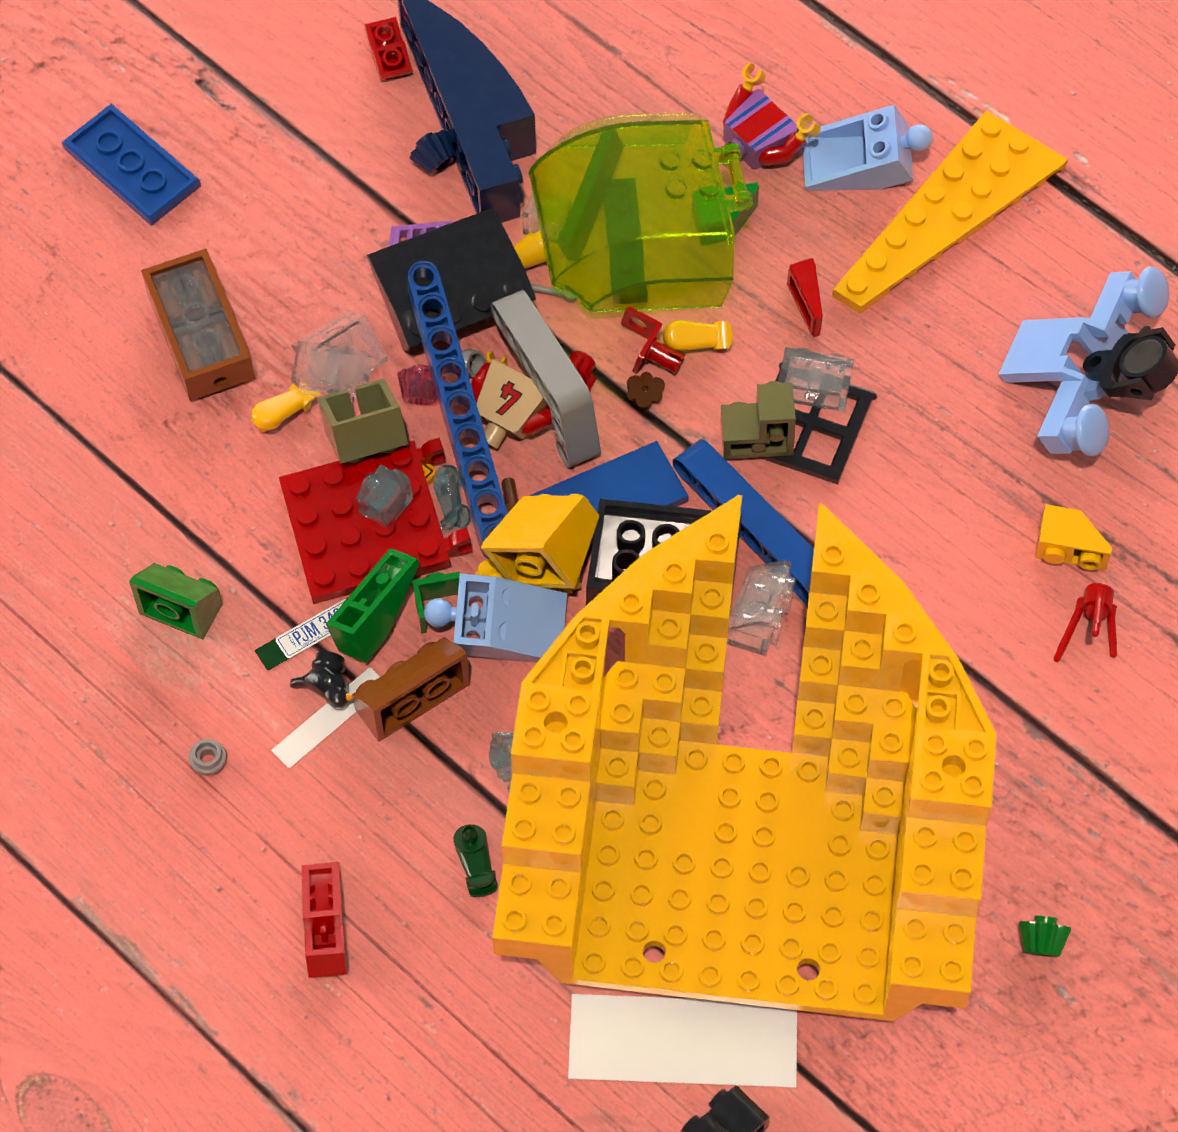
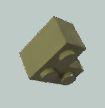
[721,381,796,459]

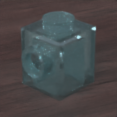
[356,465,413,530]

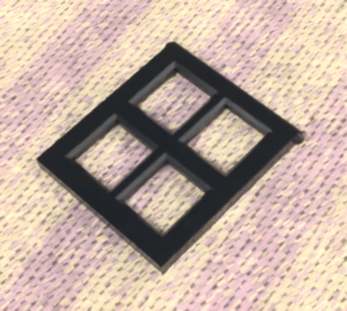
[758,362,877,485]

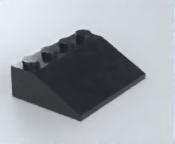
[366,207,536,352]
[586,498,742,627]

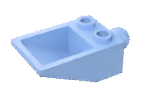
[803,105,933,191]
[424,574,567,662]

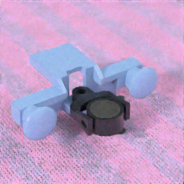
[998,266,1178,457]

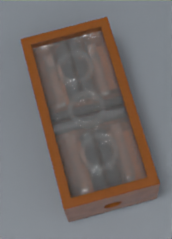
[141,248,255,401]

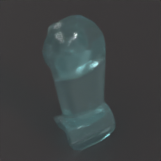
[433,465,471,530]

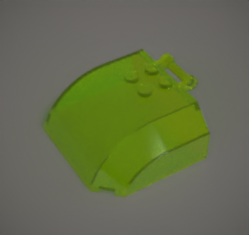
[529,113,754,312]

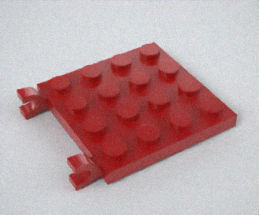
[279,437,473,604]

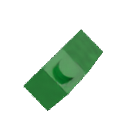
[326,548,419,663]

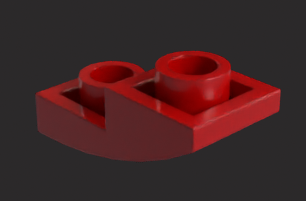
[365,17,413,80]

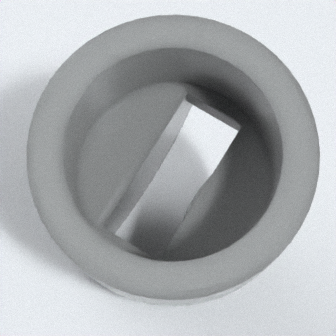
[462,349,485,377]

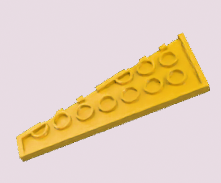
[832,110,1068,314]

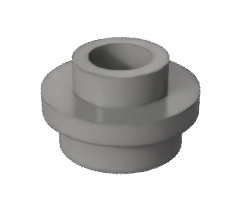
[189,739,226,775]

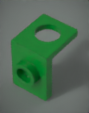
[412,571,460,633]

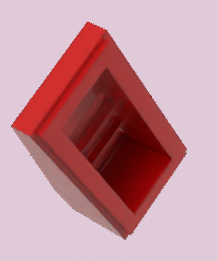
[787,258,823,337]

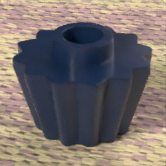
[409,130,456,174]

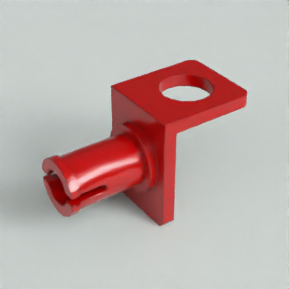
[621,306,686,374]

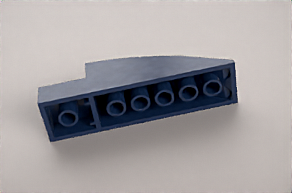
[397,0,536,223]

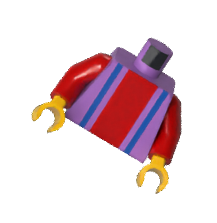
[718,63,821,169]

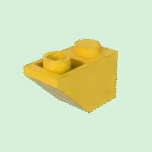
[1035,504,1112,571]

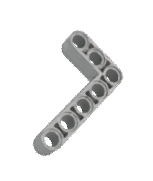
[490,290,601,468]

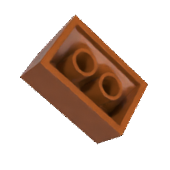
[352,637,470,742]

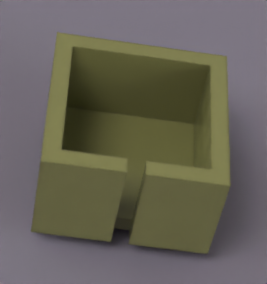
[317,379,408,464]

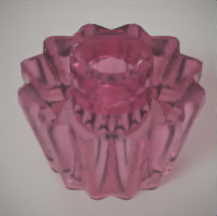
[397,365,445,405]

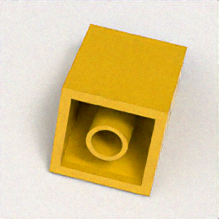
[481,494,600,588]

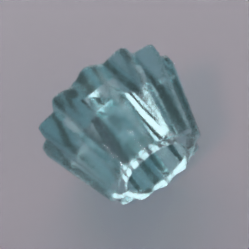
[489,731,514,782]

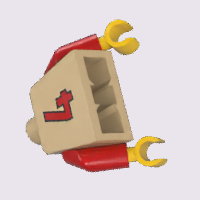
[471,351,552,449]

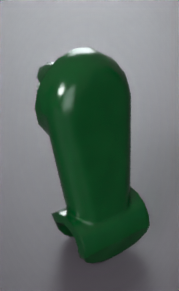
[453,824,498,897]

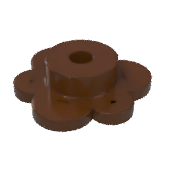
[627,372,665,409]

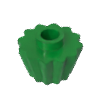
[1019,915,1071,957]

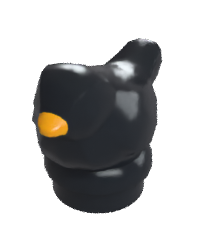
[290,651,353,709]

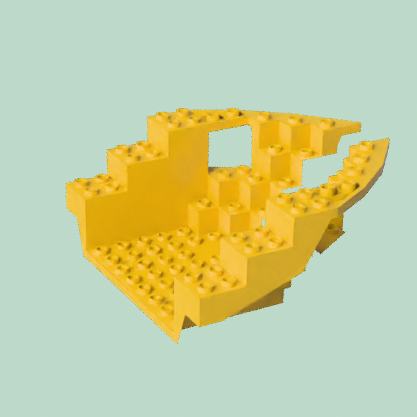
[492,495,997,1021]

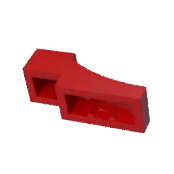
[301,862,347,978]

